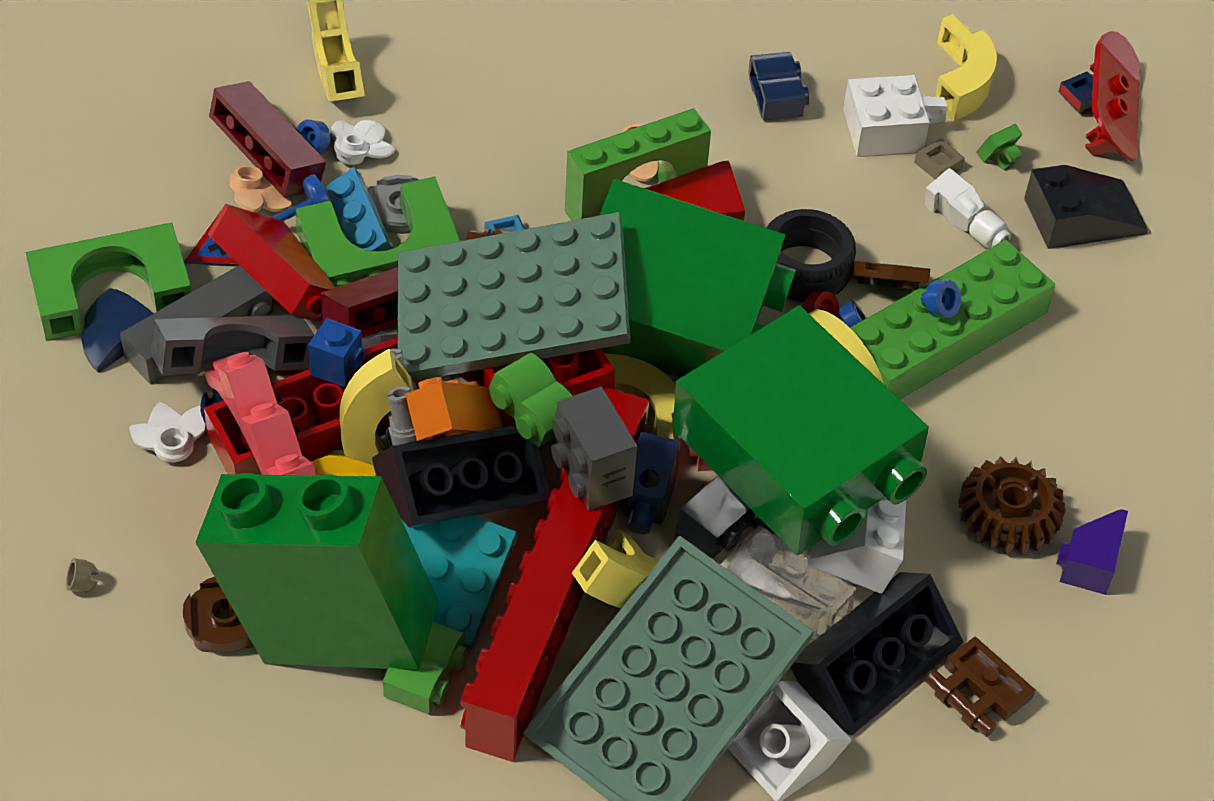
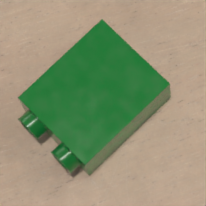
[599,179,796,378]
[673,305,929,556]
[195,473,439,670]

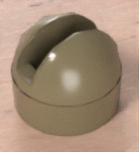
[66,558,99,592]

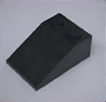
[1024,165,1148,249]

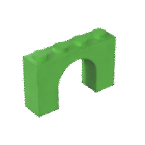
[565,108,711,221]
[296,176,460,288]
[25,222,192,341]

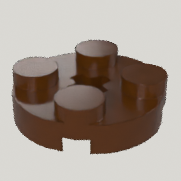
[183,577,254,653]

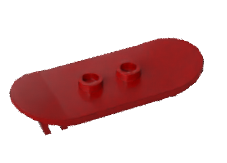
[1085,31,1141,162]

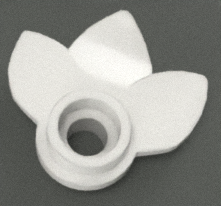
[330,120,395,165]
[129,402,207,462]

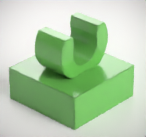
[976,123,1023,170]

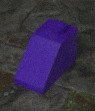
[1056,509,1128,595]

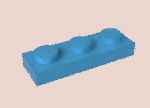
[325,167,394,252]

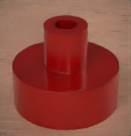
[801,292,840,318]

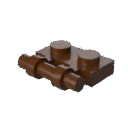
[925,636,1036,737]

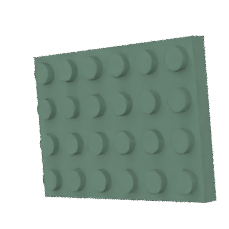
[398,212,630,381]
[523,536,814,801]

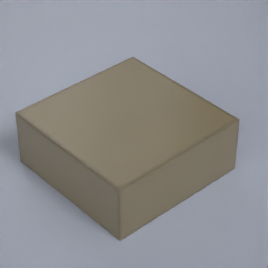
[914,138,965,180]

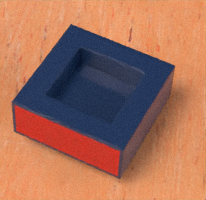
[1058,71,1093,112]

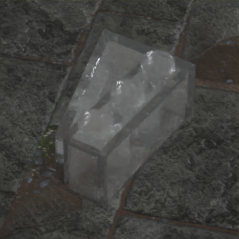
[720,525,857,638]

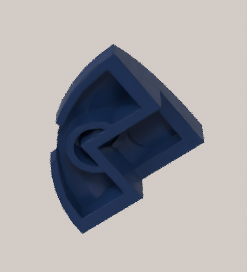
[81,288,154,372]

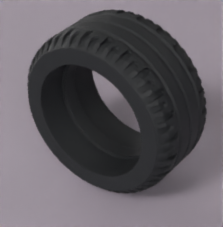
[766,209,856,301]

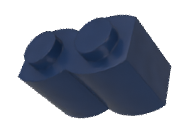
[748,51,809,120]

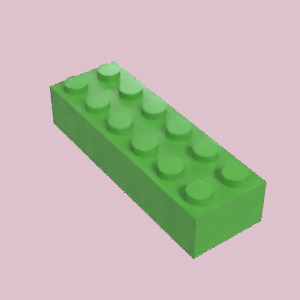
[850,239,1055,399]

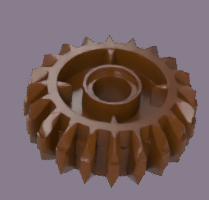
[958,456,1066,555]

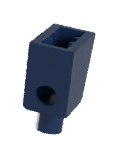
[625,432,679,535]

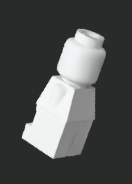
[925,168,1011,248]

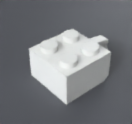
[843,75,947,157]

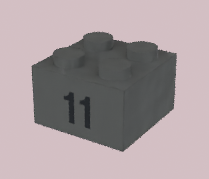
[551,386,637,511]

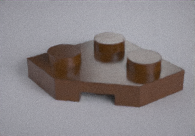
[851,261,931,290]

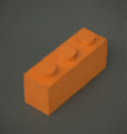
[405,377,503,441]

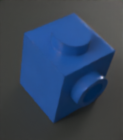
[308,318,365,388]

